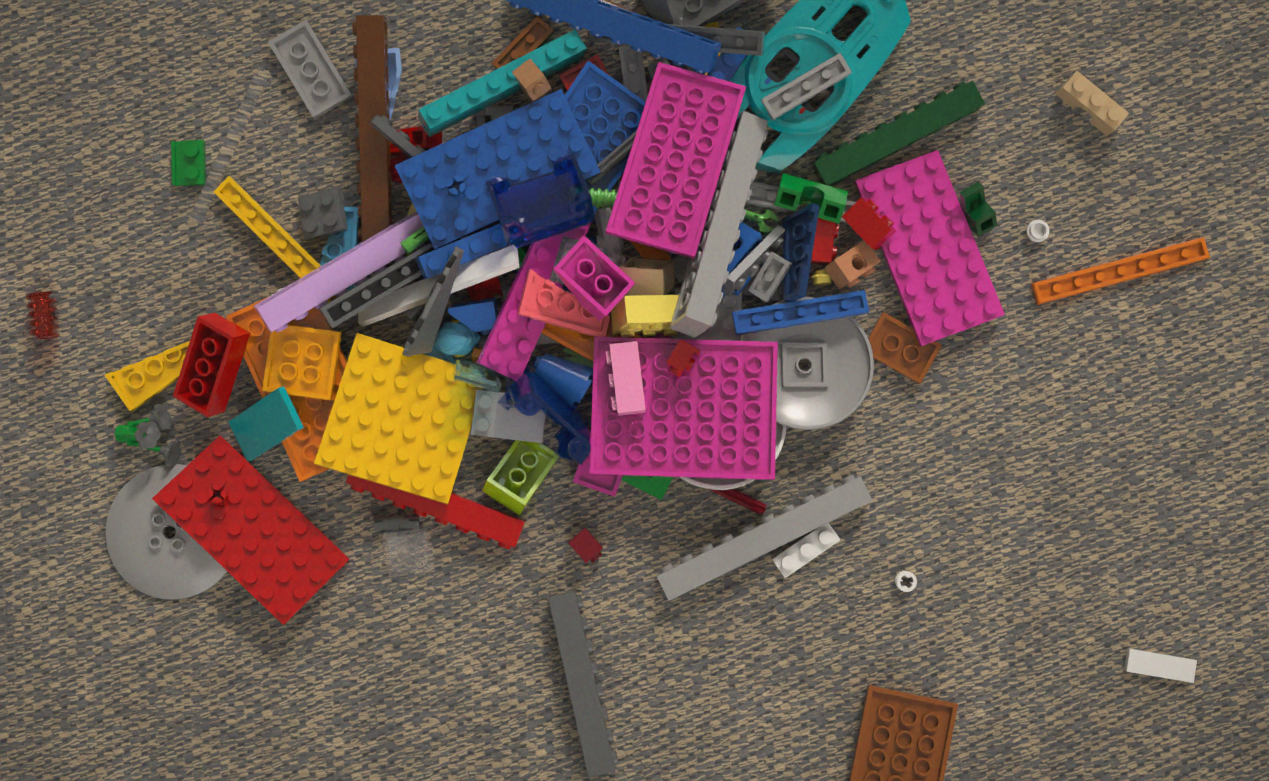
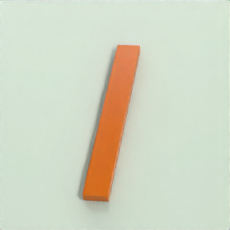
[1031,237,1210,305]

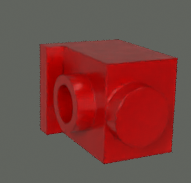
[666,339,701,378]

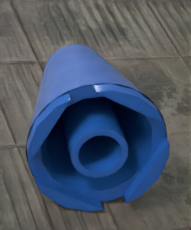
[533,353,593,409]

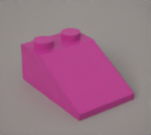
[553,236,635,321]

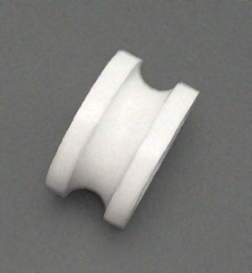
[895,571,917,592]

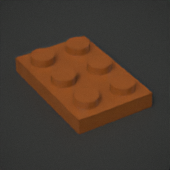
[868,312,942,384]

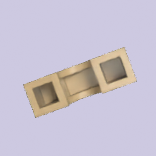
[1056,71,1129,136]

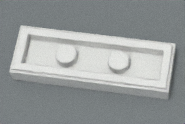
[1124,648,1197,683]

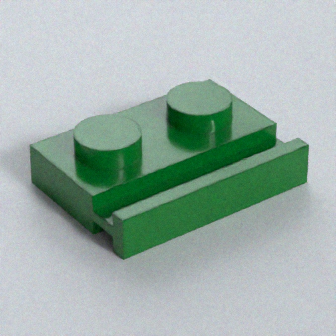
[171,140,206,187]

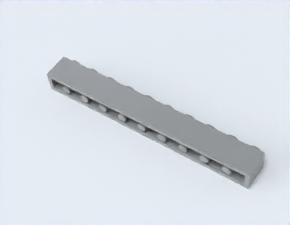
[657,474,873,601]

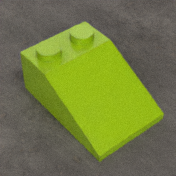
[482,440,560,516]

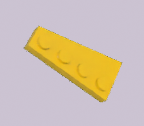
[104,341,190,412]

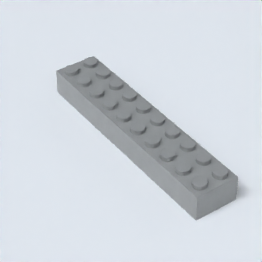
[670,111,768,338]

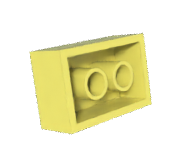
[611,295,679,337]

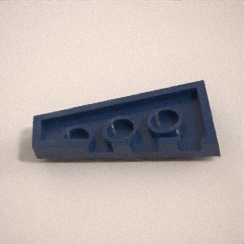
[783,203,820,302]

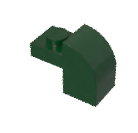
[959,181,997,237]

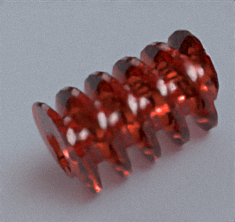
[26,292,60,339]

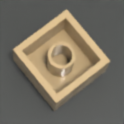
[619,257,675,296]

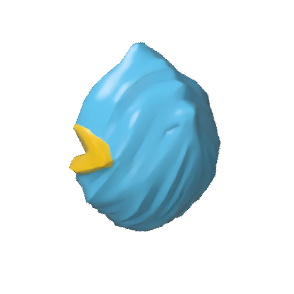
[436,320,481,358]

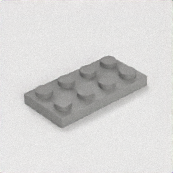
[268,20,353,119]

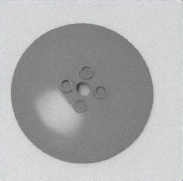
[742,297,874,430]
[106,464,227,599]

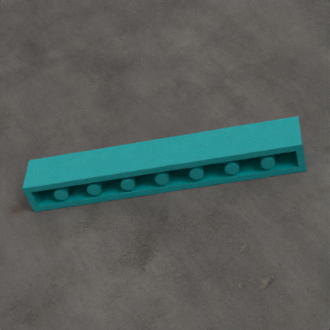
[418,29,587,137]

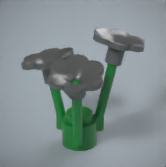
[115,404,182,467]

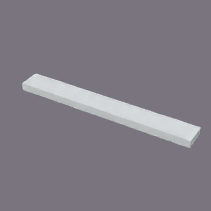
[358,245,519,327]

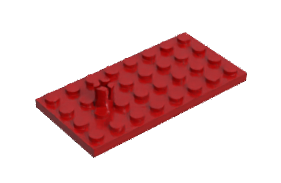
[152,435,349,626]

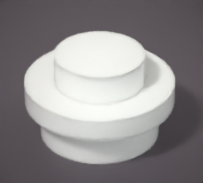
[1026,220,1049,242]

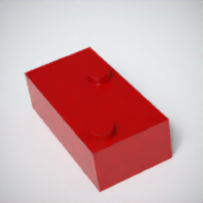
[173,313,251,417]

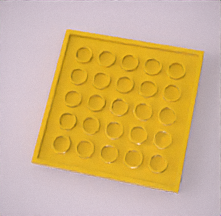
[314,333,487,504]

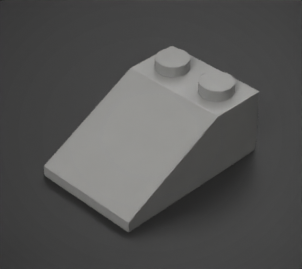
[471,389,548,443]

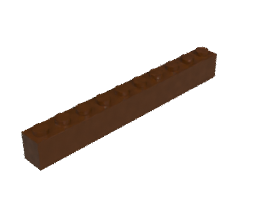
[352,15,393,242]

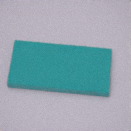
[229,386,304,462]

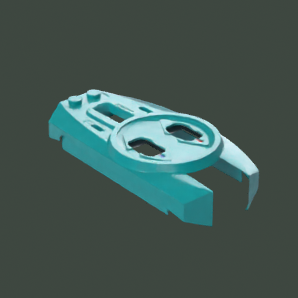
[730,0,911,174]

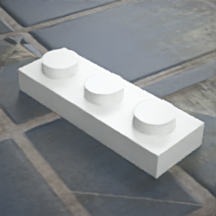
[772,523,840,578]

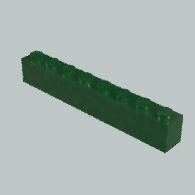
[812,81,985,186]

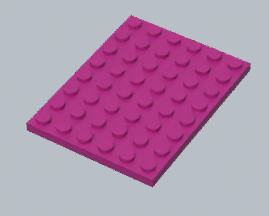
[590,337,778,480]

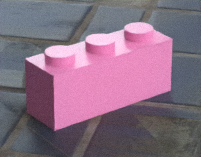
[606,341,646,416]

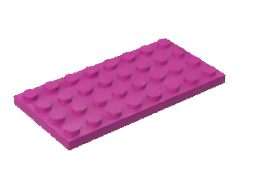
[606,62,746,259]
[854,150,1005,347]

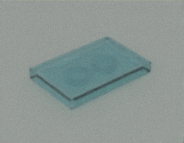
[453,357,501,393]

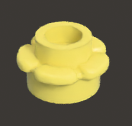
[811,270,831,286]

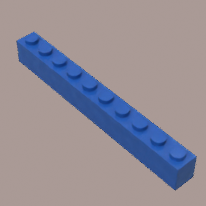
[506,0,721,74]

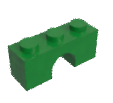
[774,173,848,224]

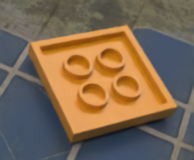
[262,325,342,400]

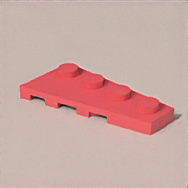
[517,269,610,337]

